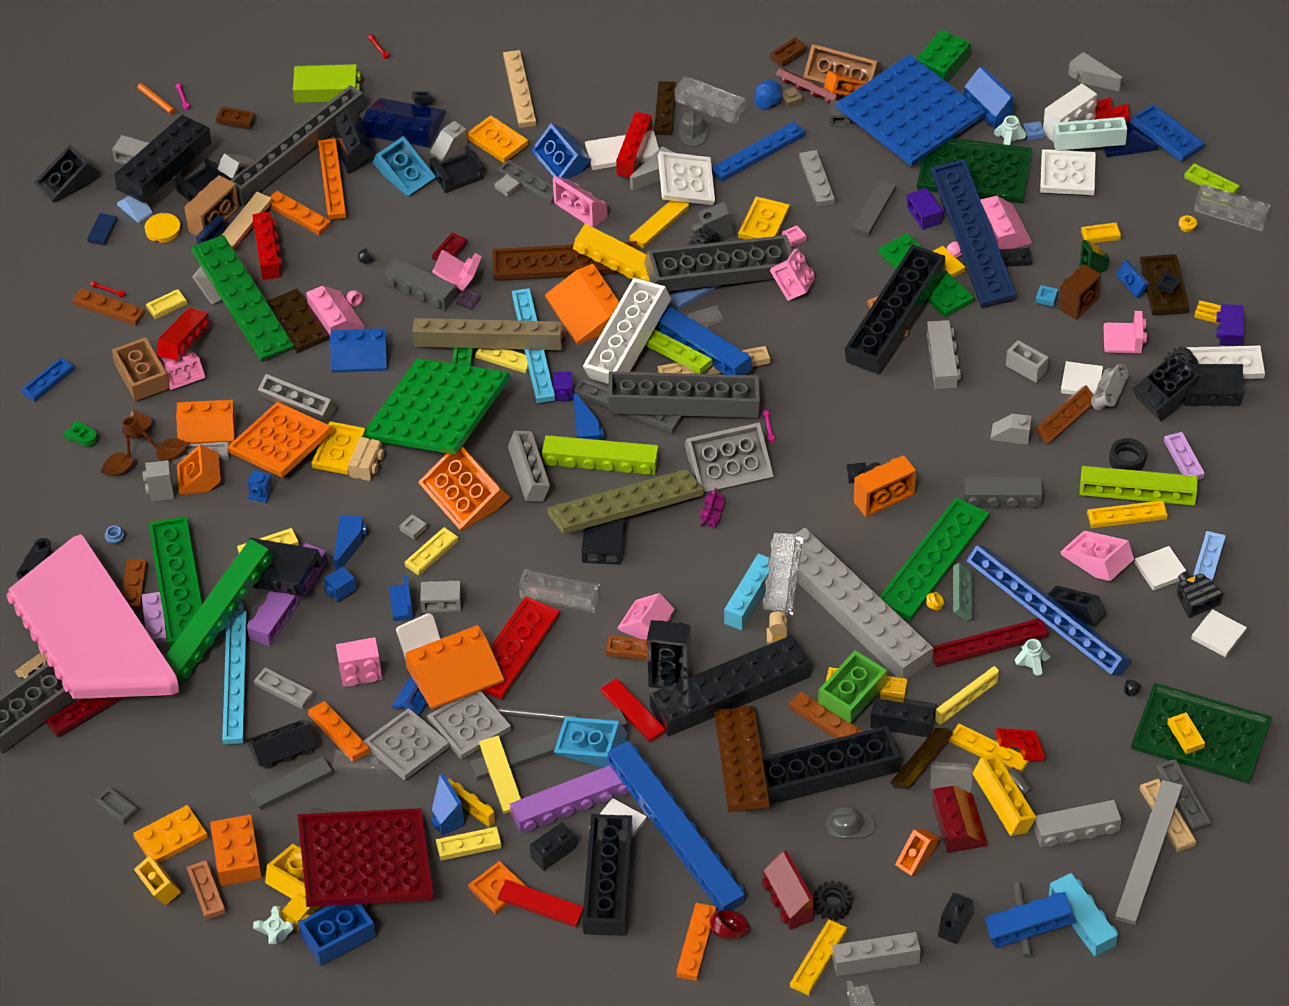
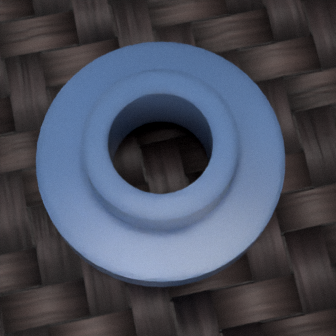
[105,525,124,544]

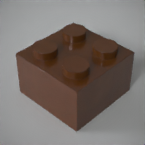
[1059,264,1101,320]

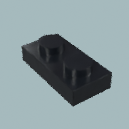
[999,248,1032,267]

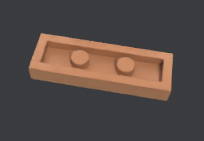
[186,860,225,920]

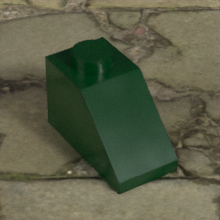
[1079,240,1109,273]

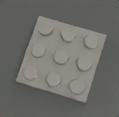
[427,691,511,760]
[364,708,450,781]

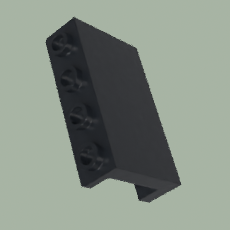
[247,537,323,596]

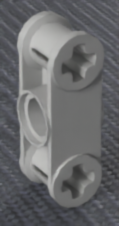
[1091,364,1129,411]

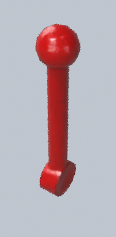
[368,34,389,59]
[91,281,125,298]

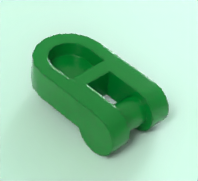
[63,421,97,447]

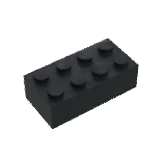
[647,620,692,689]

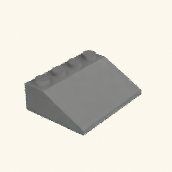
[684,422,774,493]

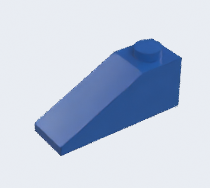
[573,394,604,440]
[333,515,367,571]

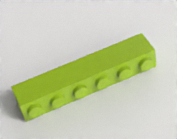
[542,435,658,475]
[1079,466,1198,506]

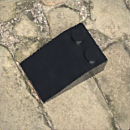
[34,145,99,203]

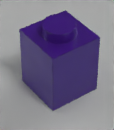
[553,371,573,401]

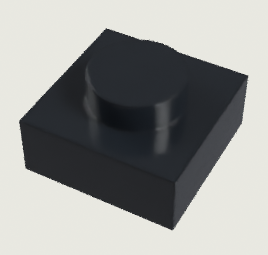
[412,91,432,106]
[1156,272,1181,295]

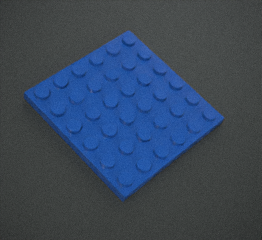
[836,54,985,166]

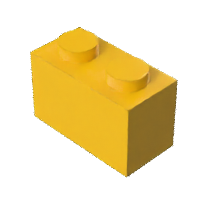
[134,855,181,906]

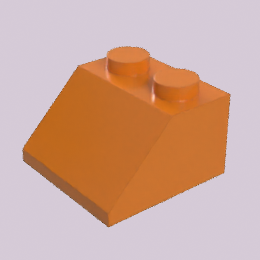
[177,444,221,495]

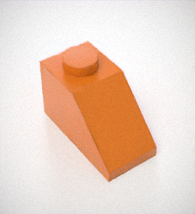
[824,71,867,96]
[895,828,940,876]

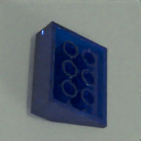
[362,98,446,148]

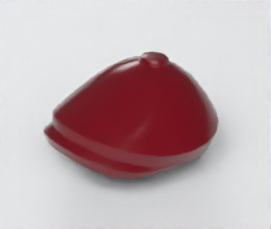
[710,910,750,940]

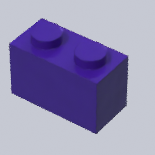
[906,188,944,230]
[1216,304,1244,346]

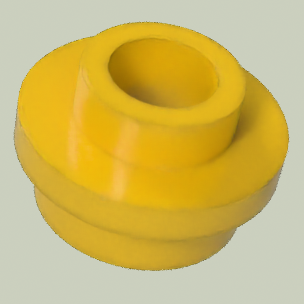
[1179,216,1197,232]
[926,592,944,611]

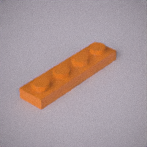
[269,191,331,236]
[308,701,370,762]
[676,903,716,981]

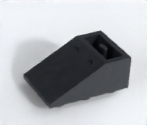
[1132,352,1200,422]

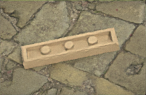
[222,192,272,250]
[1140,779,1197,852]

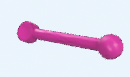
[176,83,190,110]
[763,410,775,443]

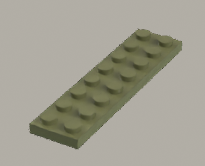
[548,469,704,534]

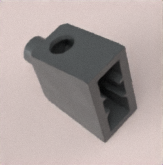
[691,201,735,239]

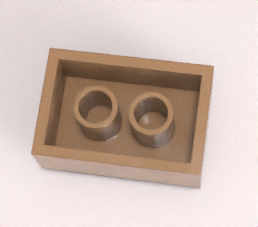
[184,175,239,236]
[112,337,169,401]

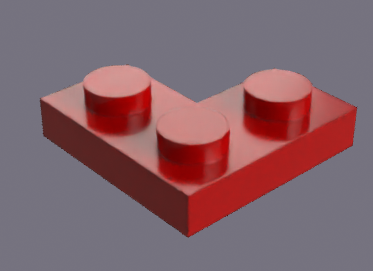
[1095,97,1131,122]
[995,728,1045,761]

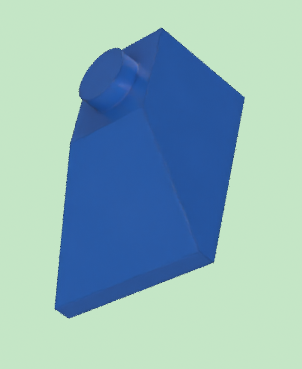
[430,773,464,836]

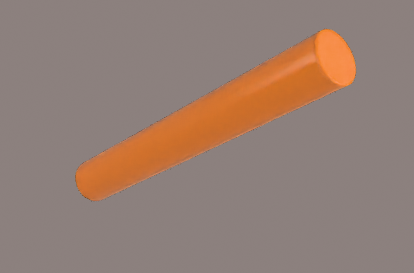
[137,83,175,115]

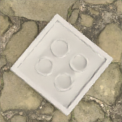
[1040,150,1095,195]
[658,151,715,205]

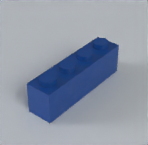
[984,892,1076,949]

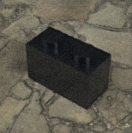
[530,822,576,871]

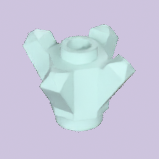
[994,116,1026,145]
[1015,639,1051,676]
[253,906,294,944]

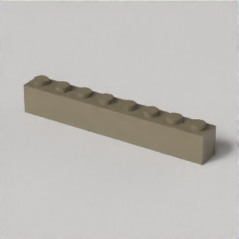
[412,318,563,350]

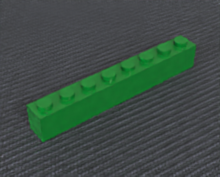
[164,539,273,684]

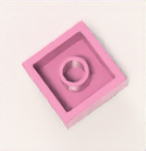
[336,637,382,687]

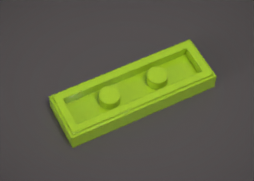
[1184,164,1240,200]

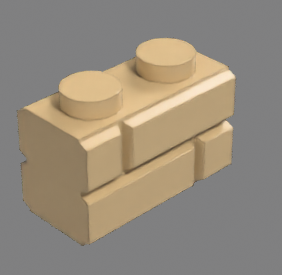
[348,437,384,481]

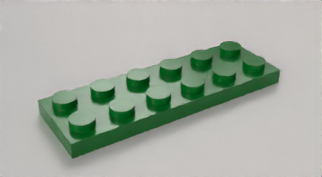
[878,233,974,318]

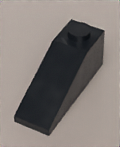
[1048,585,1106,626]

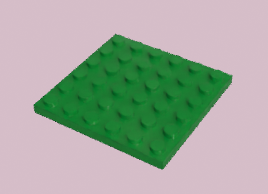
[364,358,511,455]

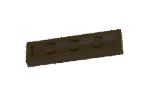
[654,81,676,135]
[890,728,953,789]

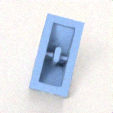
[117,196,153,223]

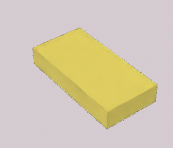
[146,289,187,320]

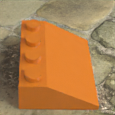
[545,264,619,345]
[418,446,510,531]
[406,625,504,710]

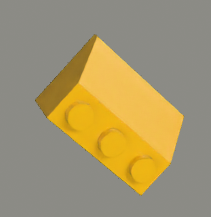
[265,844,321,911]

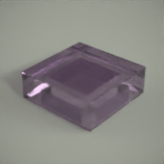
[456,288,481,310]

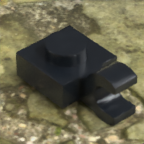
[847,462,880,484]

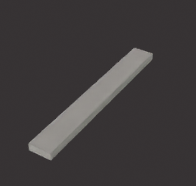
[1115,780,1182,925]

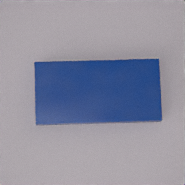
[1130,104,1206,162]

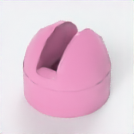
[947,241,961,258]
[347,290,363,306]

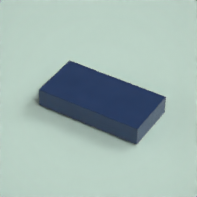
[87,213,117,245]
[196,215,225,244]

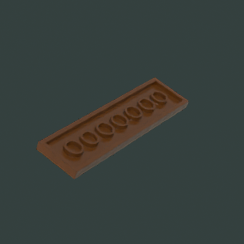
[492,241,637,280]
[714,706,770,813]

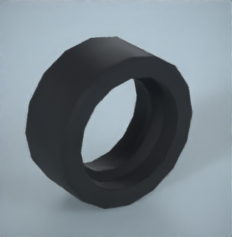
[1109,438,1147,471]

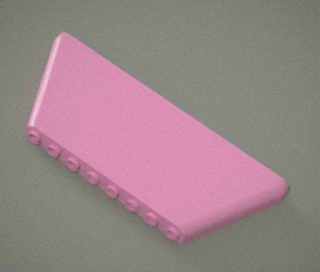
[7,534,179,699]

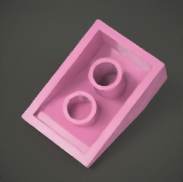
[1060,531,1134,581]

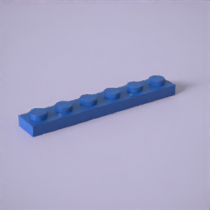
[711,122,805,182]

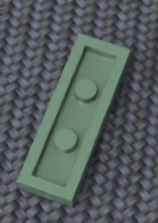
[953,563,972,621]

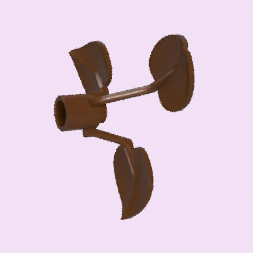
[100,409,187,475]

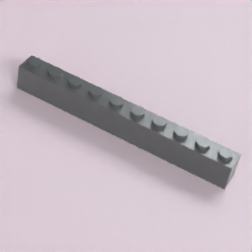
[229,85,365,204]

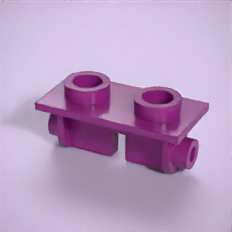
[699,487,725,528]

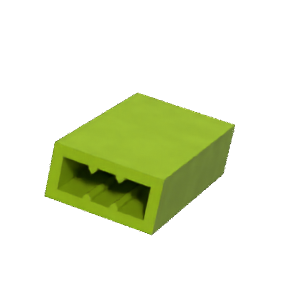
[293,64,361,103]

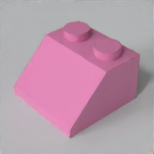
[618,593,674,640]

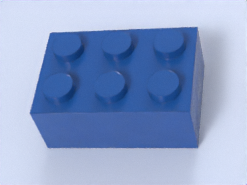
[298,904,376,966]

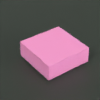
[782,225,807,247]

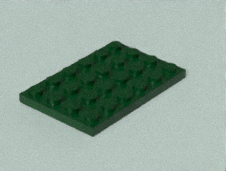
[917,138,1032,203]
[1131,683,1272,784]

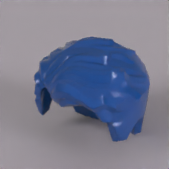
[754,79,783,110]

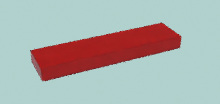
[600,678,666,743]
[498,879,583,927]

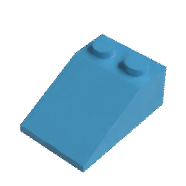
[373,136,436,197]
[554,717,628,767]

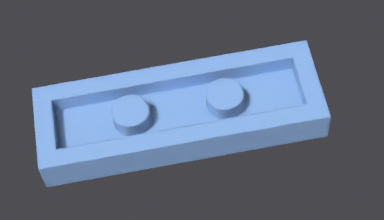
[1193,531,1226,582]

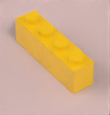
[972,755,1037,836]

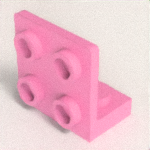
[770,248,815,301]
[432,250,482,291]
[159,350,205,390]

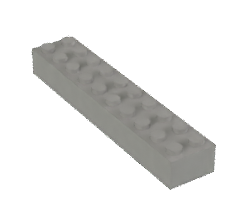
[775,528,933,679]

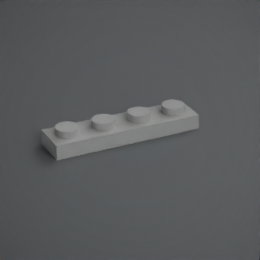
[799,150,835,207]

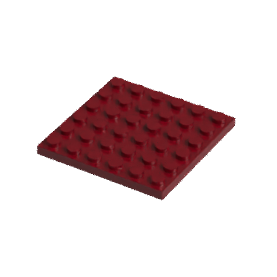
[298,808,433,907]

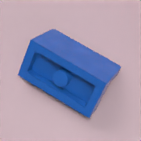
[389,575,413,621]
[392,677,427,715]

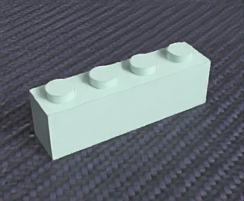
[1052,117,1127,151]

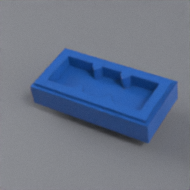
[1116,260,1149,298]

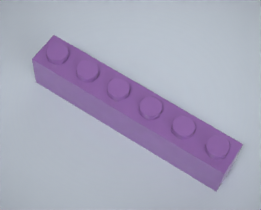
[247,543,328,647]
[510,765,629,834]

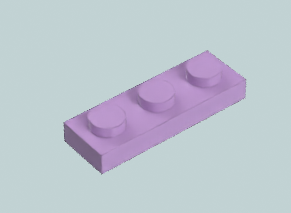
[1164,432,1205,480]
[142,592,167,644]

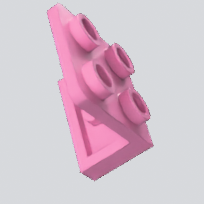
[1103,311,1147,353]

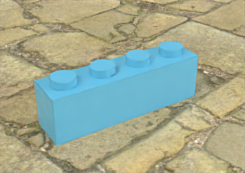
[724,554,776,630]
[1049,873,1118,957]

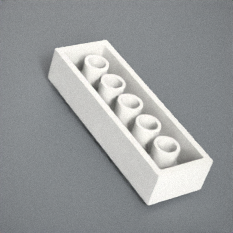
[583,278,671,384]

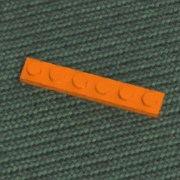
[318,138,346,220]

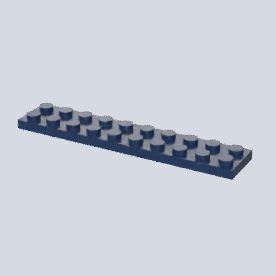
[930,159,1016,308]

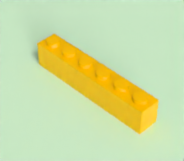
[573,223,674,294]

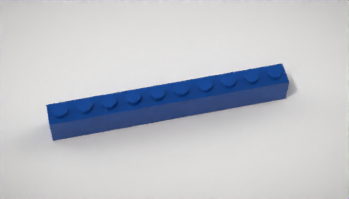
[966,545,1132,676]
[607,740,745,911]

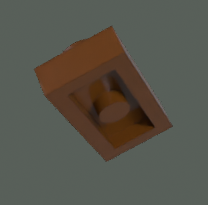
[770,37,807,67]
[216,107,255,129]

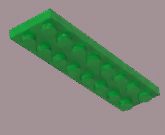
[191,235,294,362]
[879,497,989,621]
[148,516,202,647]

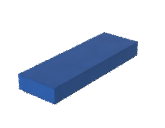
[21,357,75,402]

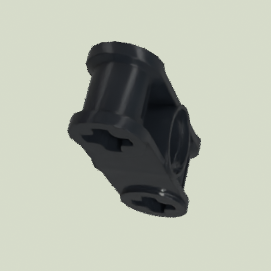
[16,538,53,580]

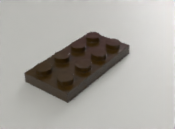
[1140,254,1189,315]
[266,289,330,353]

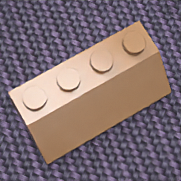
[803,44,882,83]

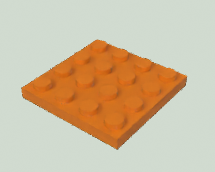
[227,402,333,478]

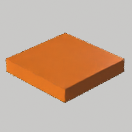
[468,861,527,914]

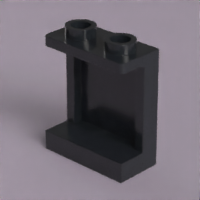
[429,145,485,193]
[174,158,231,202]
[581,518,625,565]

